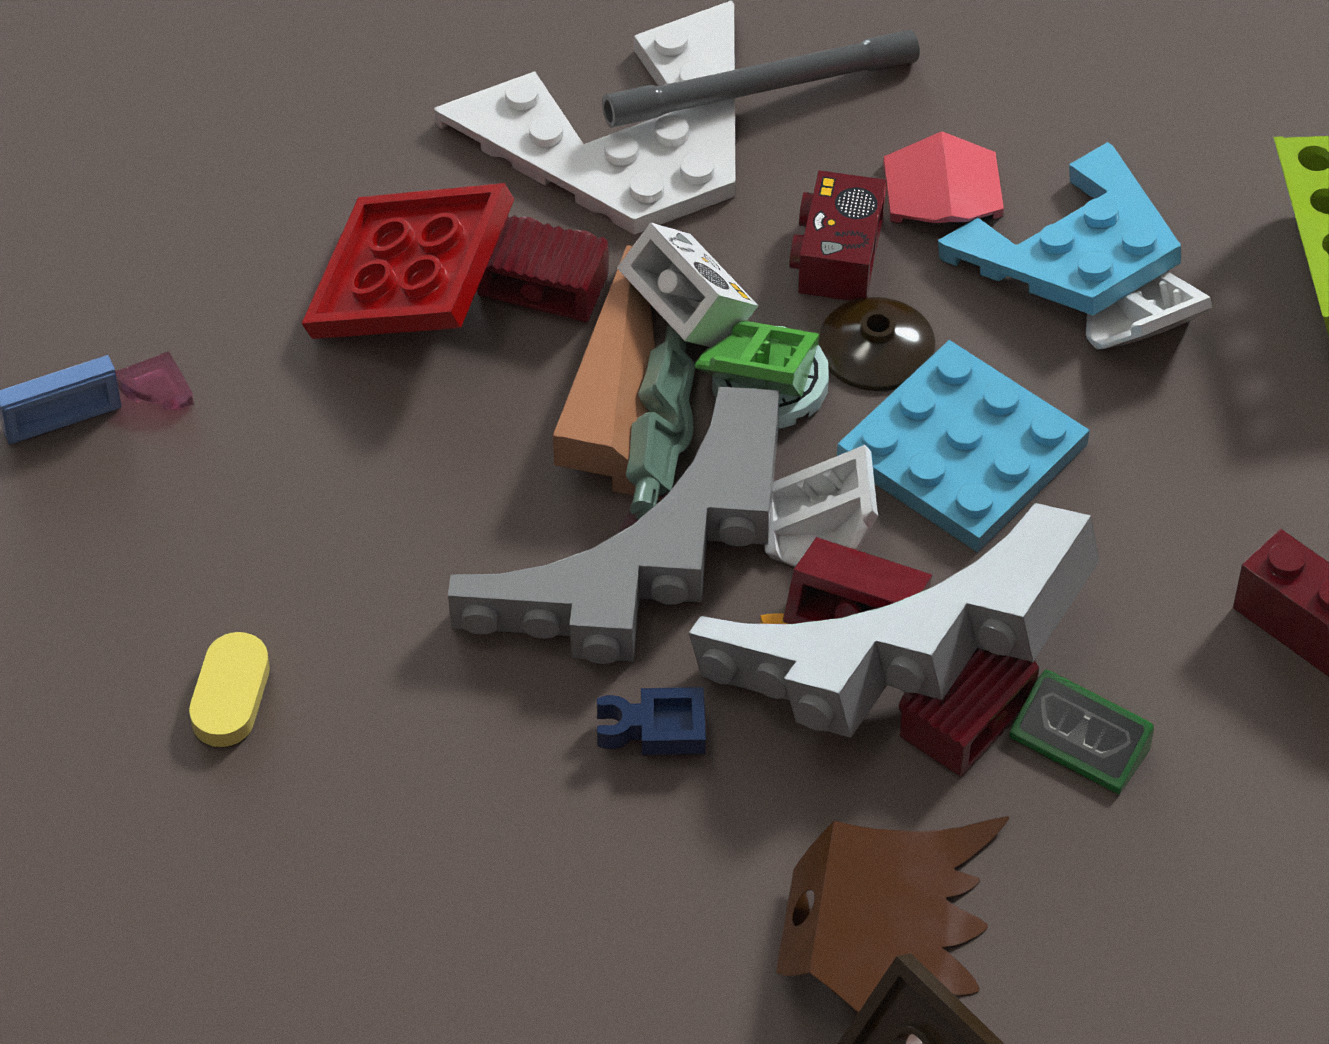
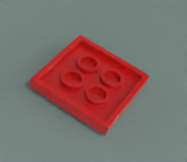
[301,183,514,339]

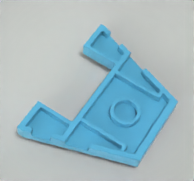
[938,142,1181,316]

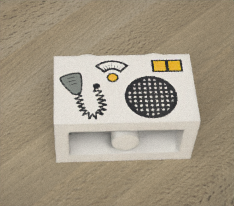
[617,222,758,347]

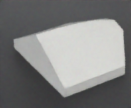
[1086,271,1212,349]
[764,445,878,567]

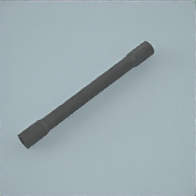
[602,29,920,128]

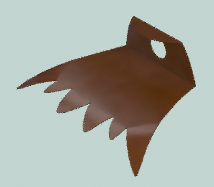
[776,816,1009,1044]

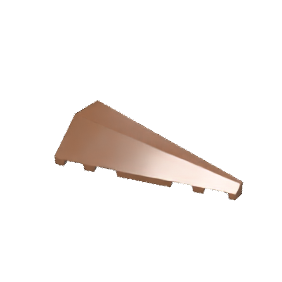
[553,245,670,501]

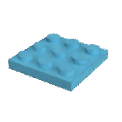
[837,340,1090,553]

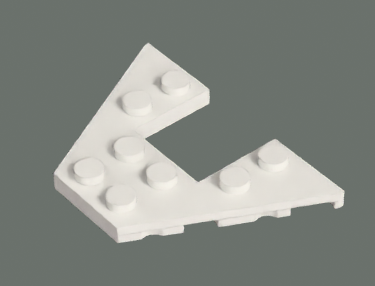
[434,0,735,235]

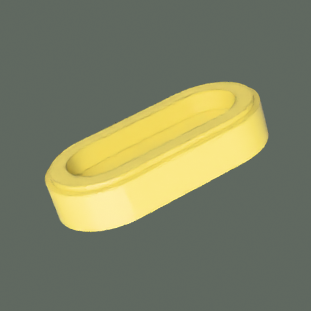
[189,632,270,747]

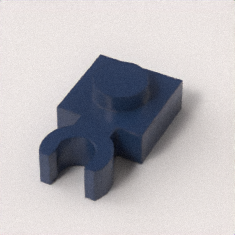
[597,687,706,755]

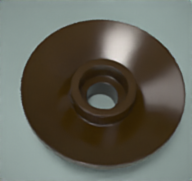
[818,297,935,391]

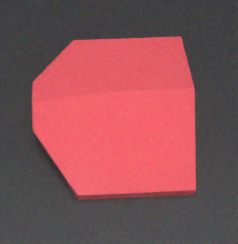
[883,131,1004,223]

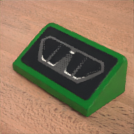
[1009,669,1154,795]

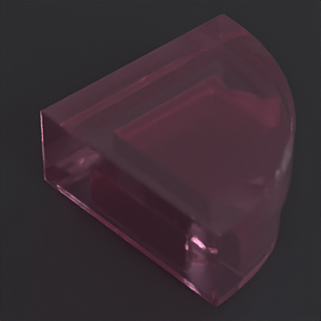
[115,351,194,410]

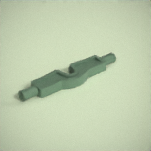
[626,325,695,519]

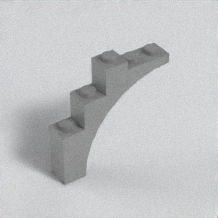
[448,387,779,664]
[688,503,1100,738]

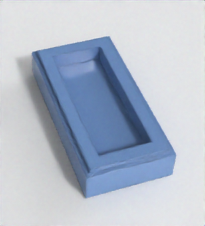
[0,355,122,444]

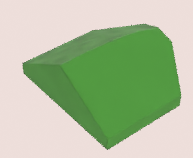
[695,320,819,397]

